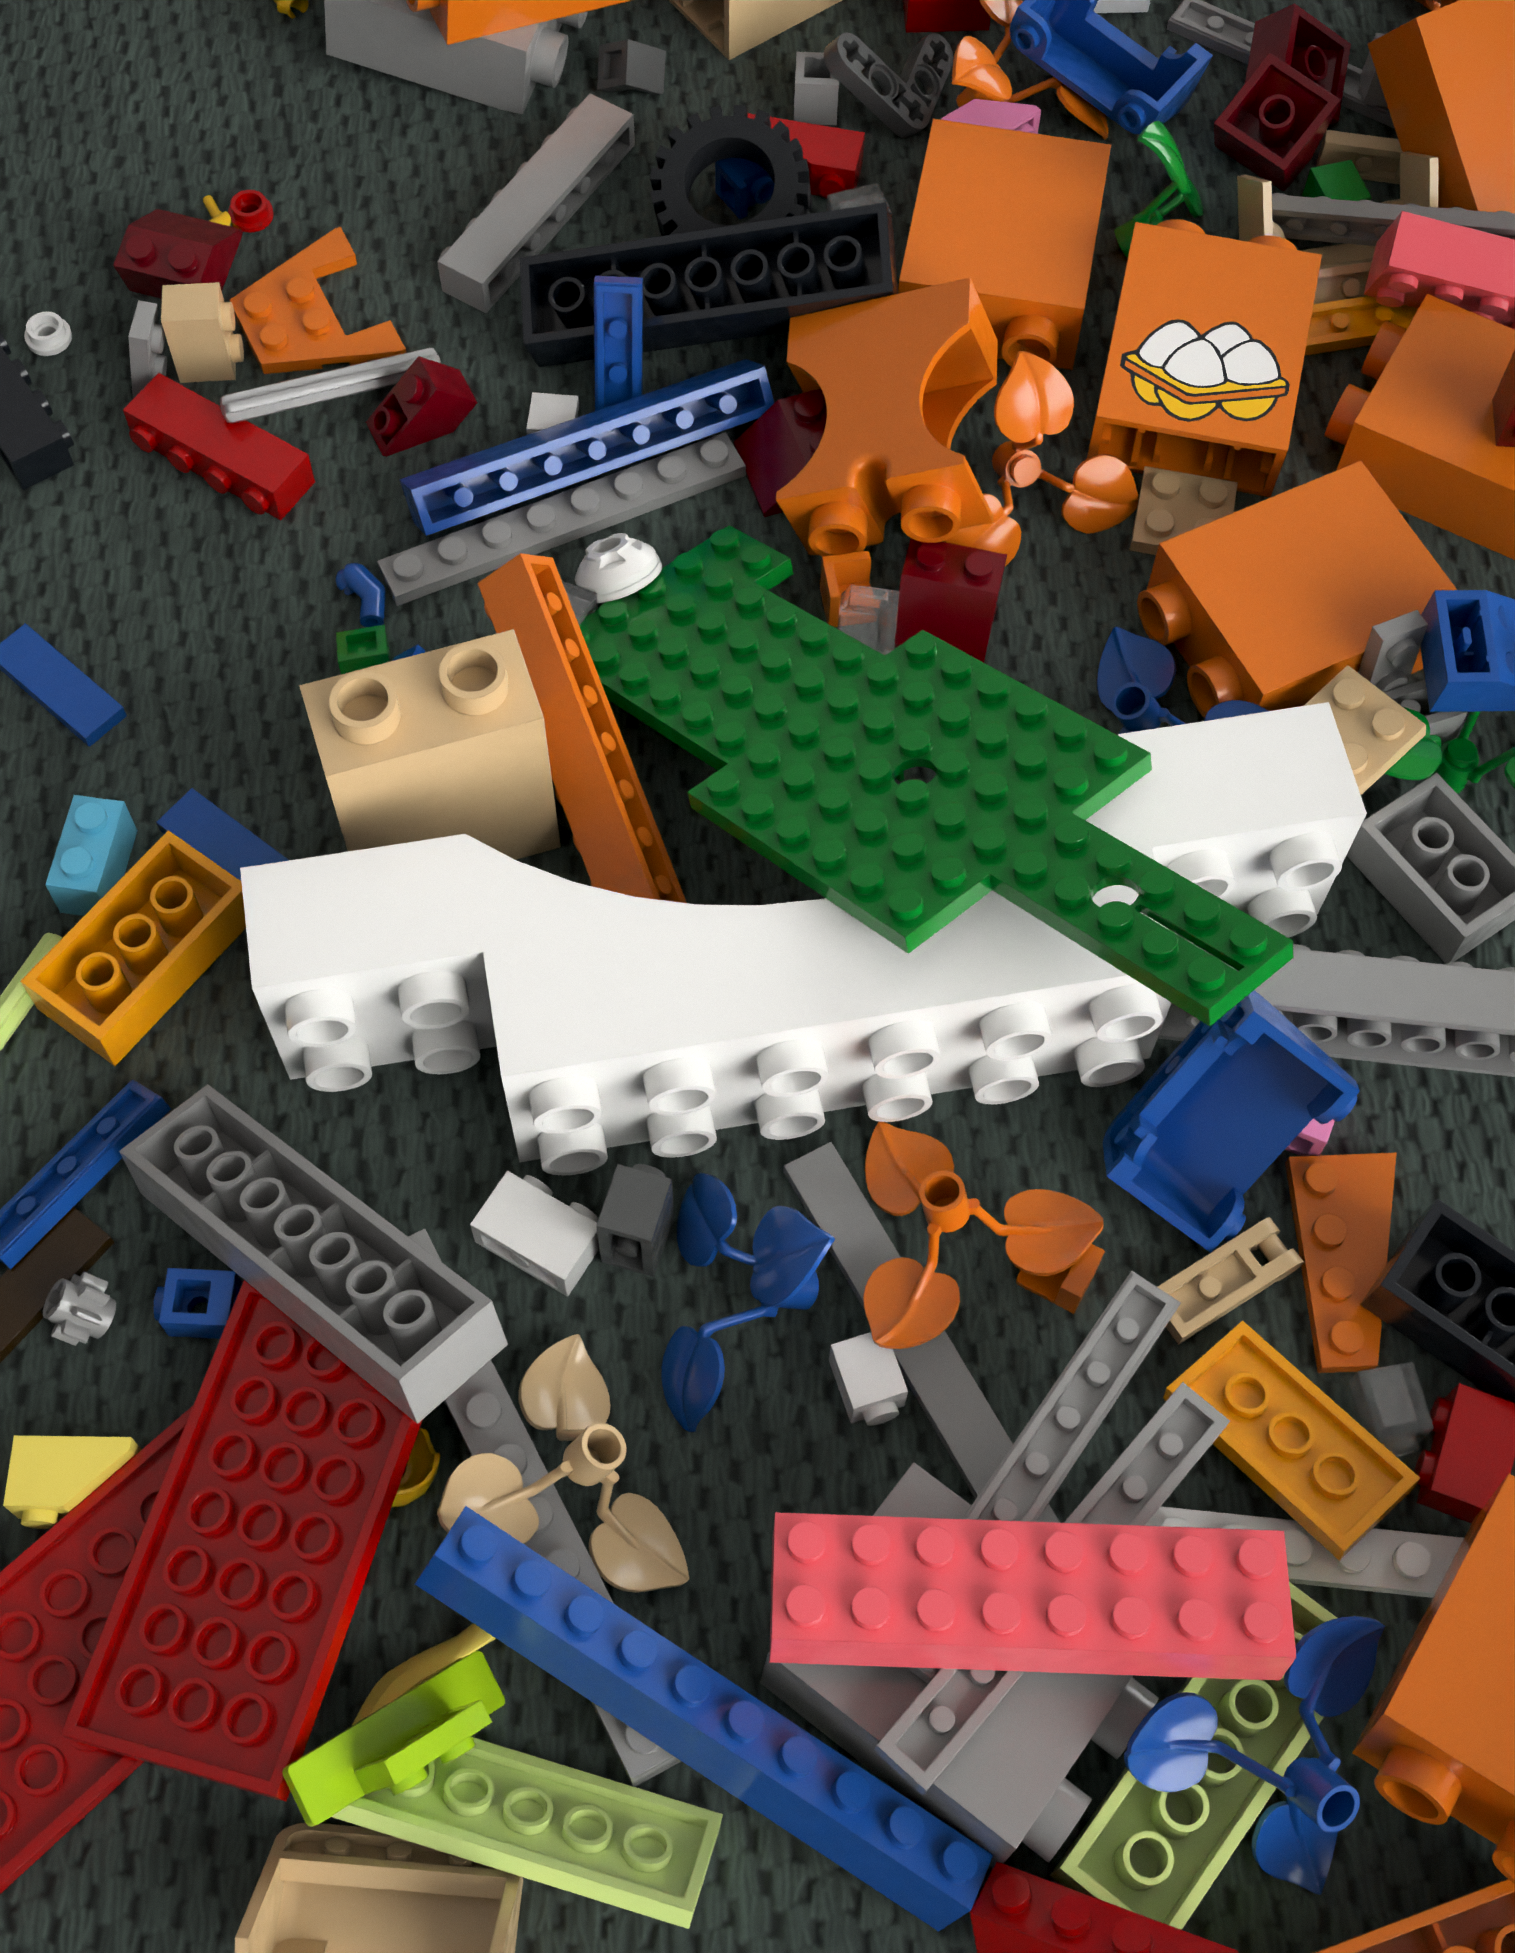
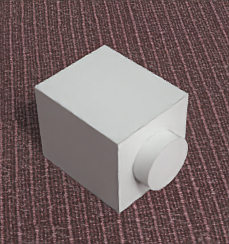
[829,1332,908,1426]

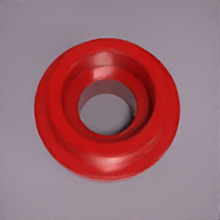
[228,190,274,233]

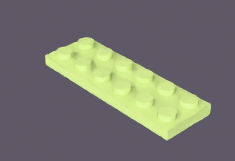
[331,1737,723,1929]

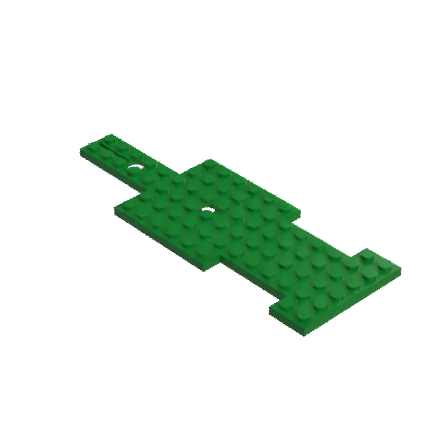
[578,525,1294,1026]

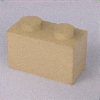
[161,282,244,383]

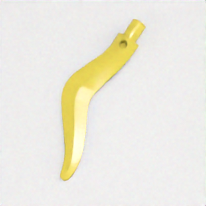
[352,1623,496,1725]

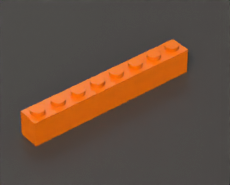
[477,553,687,903]

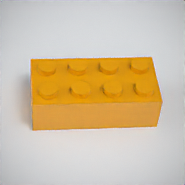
[20,830,246,1066]

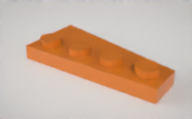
[1285,1152,1397,1373]

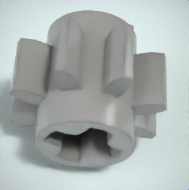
[43,1272,116,1346]

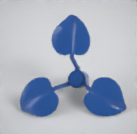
[1097,627,1268,734]
[661,1173,835,1432]
[1124,1616,1385,1895]

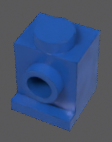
[715,158,775,219]
[153,1268,242,1339]

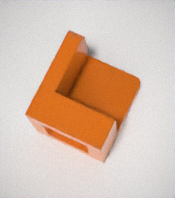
[820,551,877,627]
[1016,1244,1105,1314]

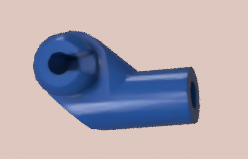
[336,563,386,627]

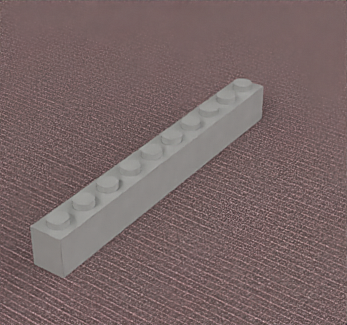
[408,1229,681,1787]

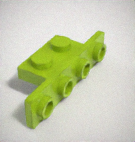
[282,1650,505,1827]

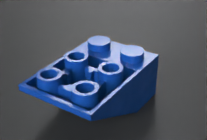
[1420,590,1515,712]

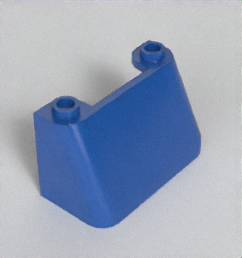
[1009,0,1213,135]
[1103,990,1360,1253]

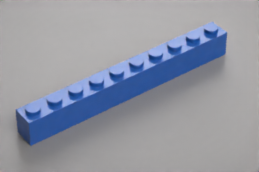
[415,1506,993,1932]

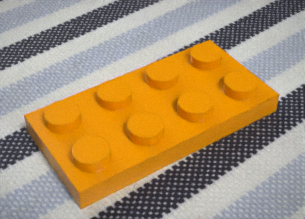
[1163,1320,1420,1561]

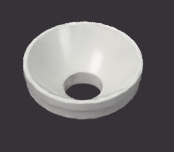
[575,533,662,603]

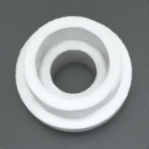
[24,311,72,356]

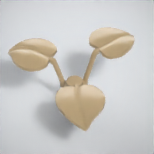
[437,1334,689,1593]

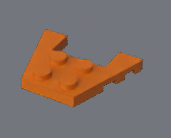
[229,227,407,374]

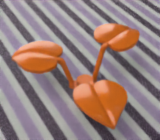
[952,0,1108,140]
[944,351,1139,566]
[863,1122,1104,1349]

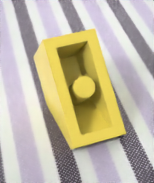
[3,1435,142,1529]

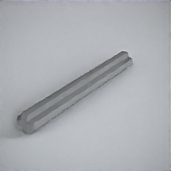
[220,347,441,423]

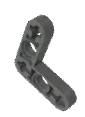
[823,32,954,139]

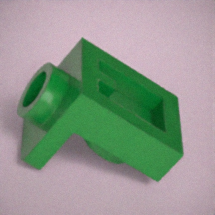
[336,624,390,674]

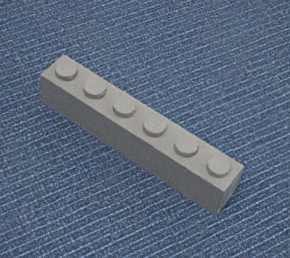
[437,94,635,313]

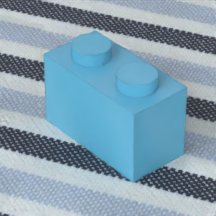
[45,795,138,916]

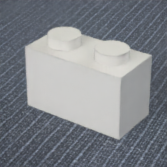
[470,1171,599,1297]

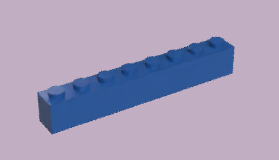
[399,359,774,536]

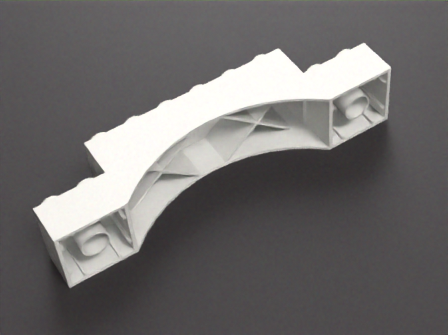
[240,702,1367,1176]

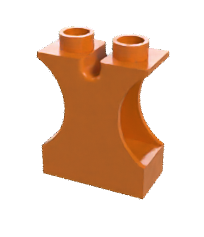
[776,278,998,556]

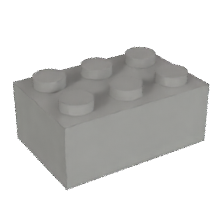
[1346,773,1515,964]

